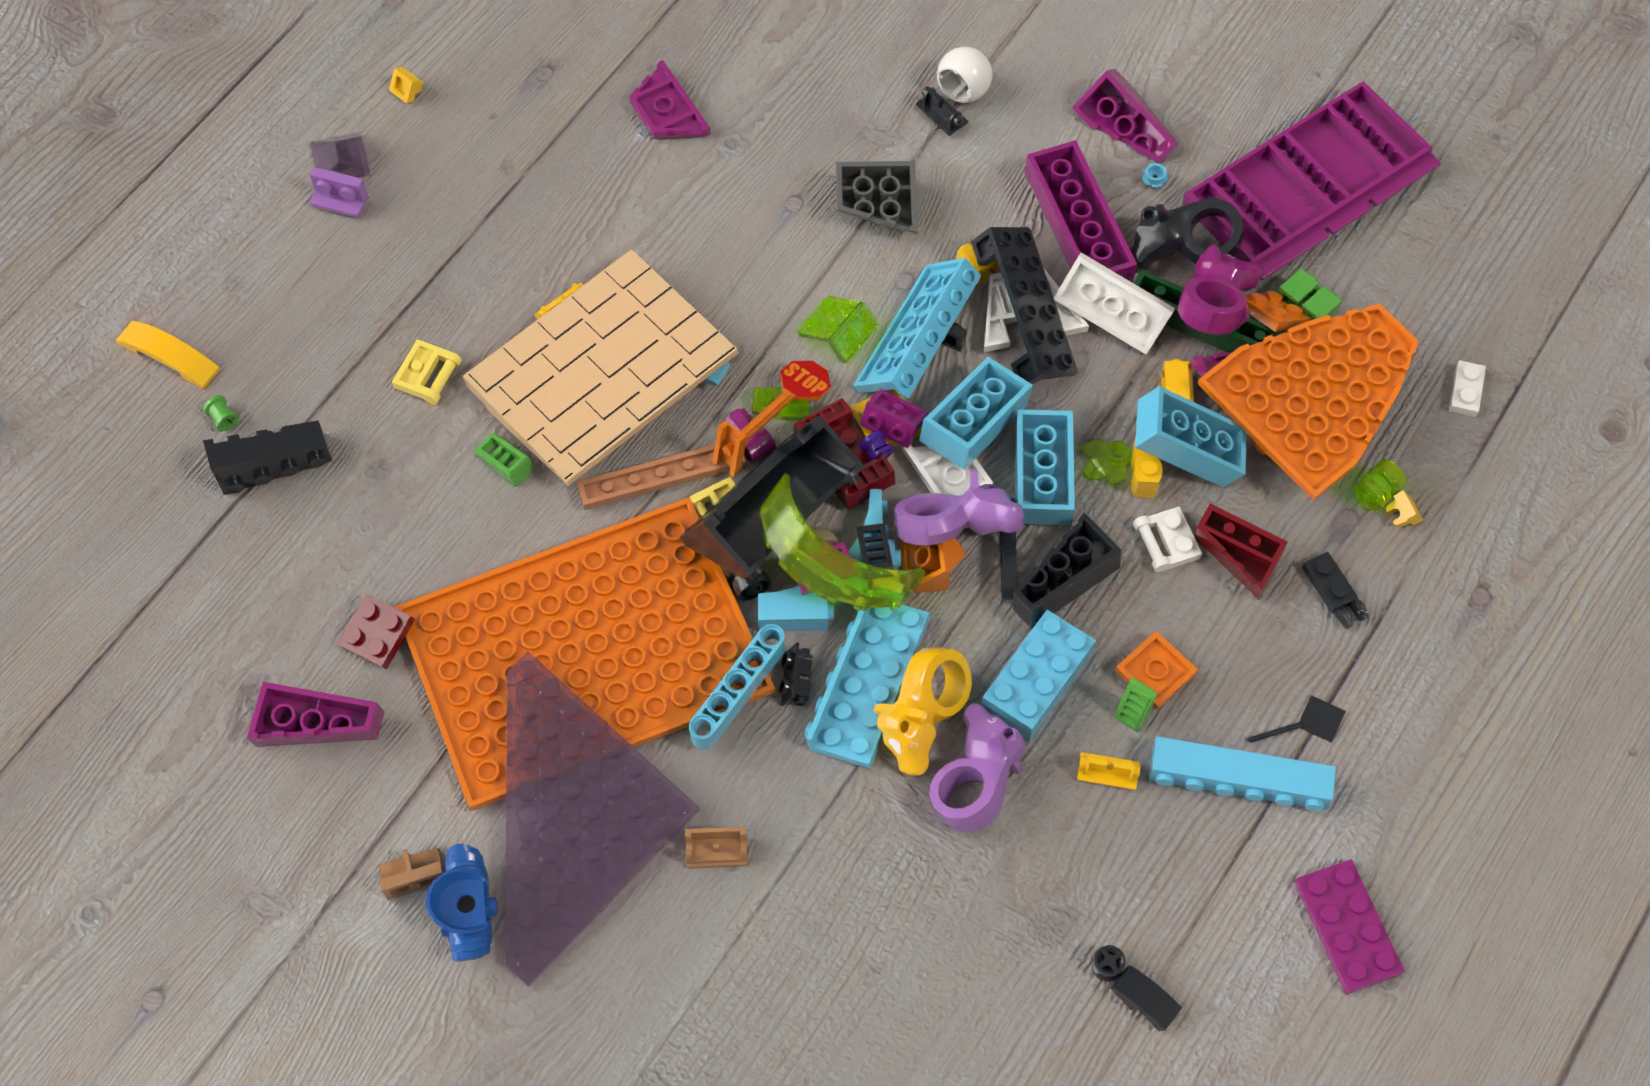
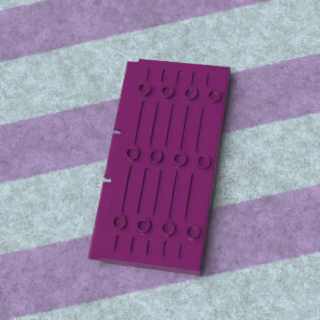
[1183,81,1441,280]

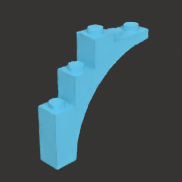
[758,489,901,631]

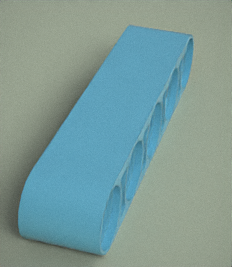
[689,624,785,750]

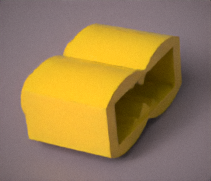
[1130,438,1162,498]

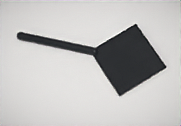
[1248,695,1346,743]

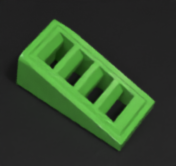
[474,432,535,487]
[1115,678,1158,732]

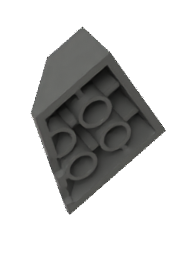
[836,161,918,235]

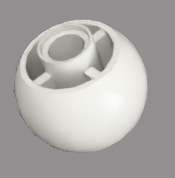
[937,46,993,103]

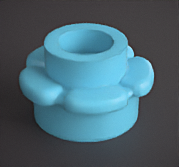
[1142,163,1168,188]

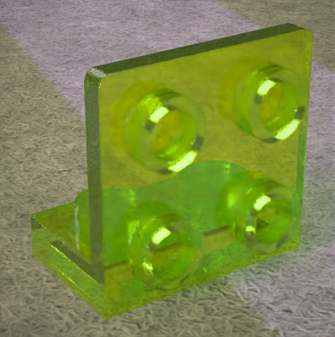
[797,296,878,363]

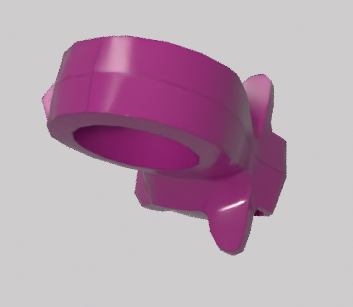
[1178,244,1262,335]

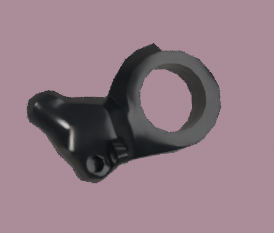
[1131,198,1245,272]

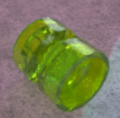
[1353,459,1407,512]

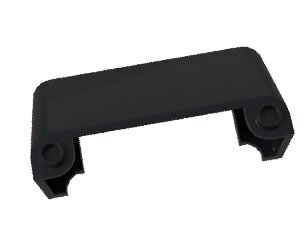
[679,415,865,579]

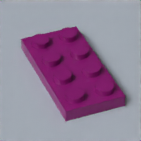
[1294,859,1405,995]

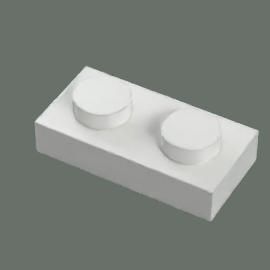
[1449,360,1486,417]

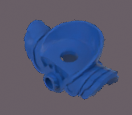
[425,844,498,962]

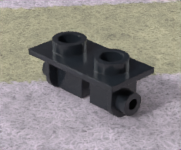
[915,86,968,136]
[779,642,813,706]

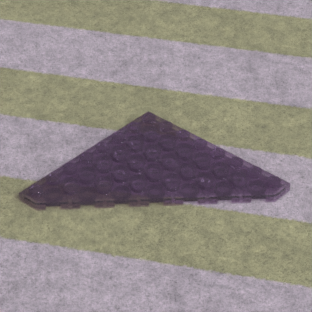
[505,652,699,987]

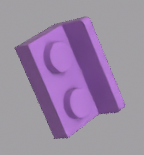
[310,167,368,218]

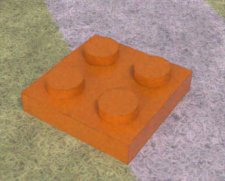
[1245,291,1311,332]
[1115,631,1198,711]

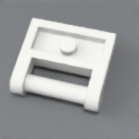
[1133,506,1202,572]

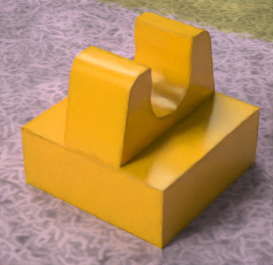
[389,66,424,103]
[1386,490,1424,527]

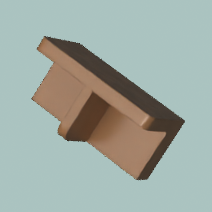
[379,848,444,900]

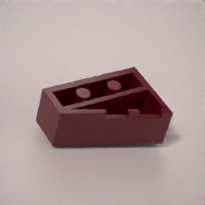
[1195,503,1288,600]

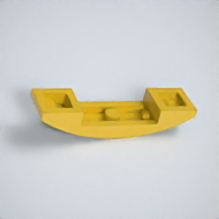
[115,321,220,389]

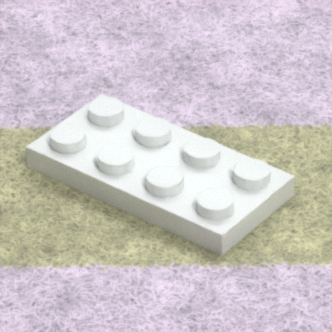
[1054,253,1175,354]

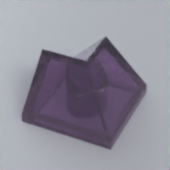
[311,132,371,178]

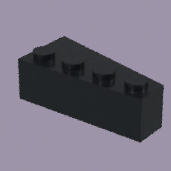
[203,420,332,495]
[1013,512,1122,629]

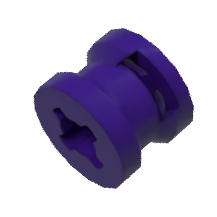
[859,430,894,462]

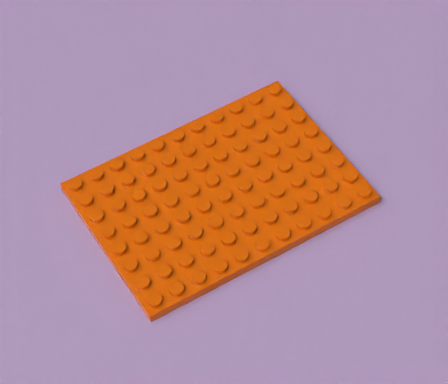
[394,497,775,811]

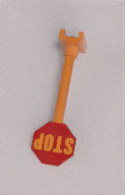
[712,361,831,477]

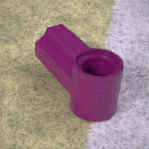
[725,408,776,463]

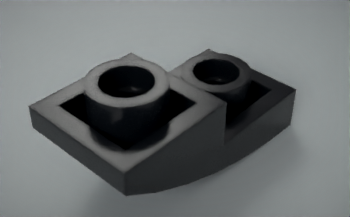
[1110,965,1182,1031]

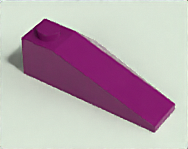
[1072,69,1179,163]

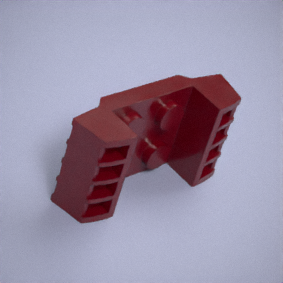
[793,398,896,510]

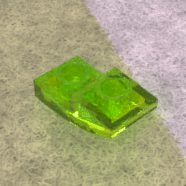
[752,387,811,421]

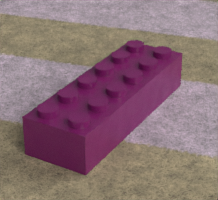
[1025,140,1137,282]

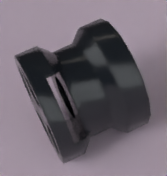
[1092,945,1125,982]

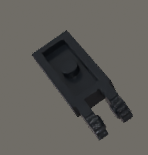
[1302,552,1369,629]

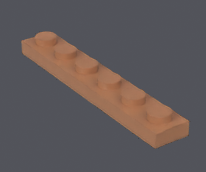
[576,444,746,510]

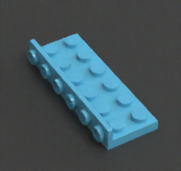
[853,258,981,399]
[804,588,931,769]

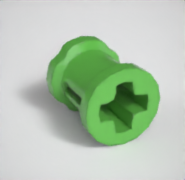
[203,395,239,432]

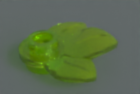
[1080,439,1132,486]

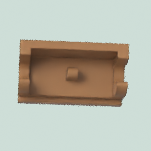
[685,826,748,869]

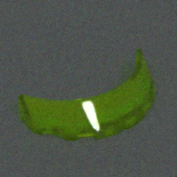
[760,473,926,611]

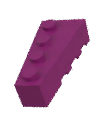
[247,682,385,747]

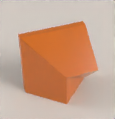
[899,538,966,594]

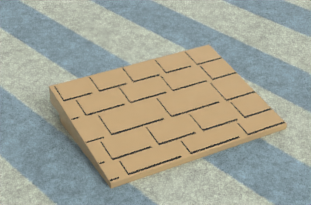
[463,249,739,486]

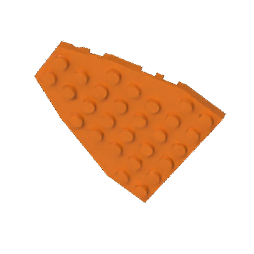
[1198,304,1419,501]

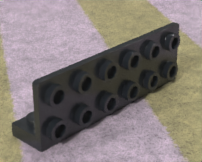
[971,227,1078,385]

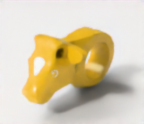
[873,647,972,776]

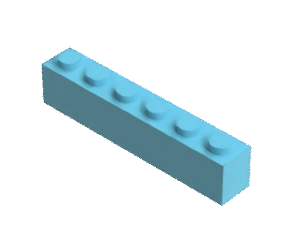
[1149,736,1336,812]

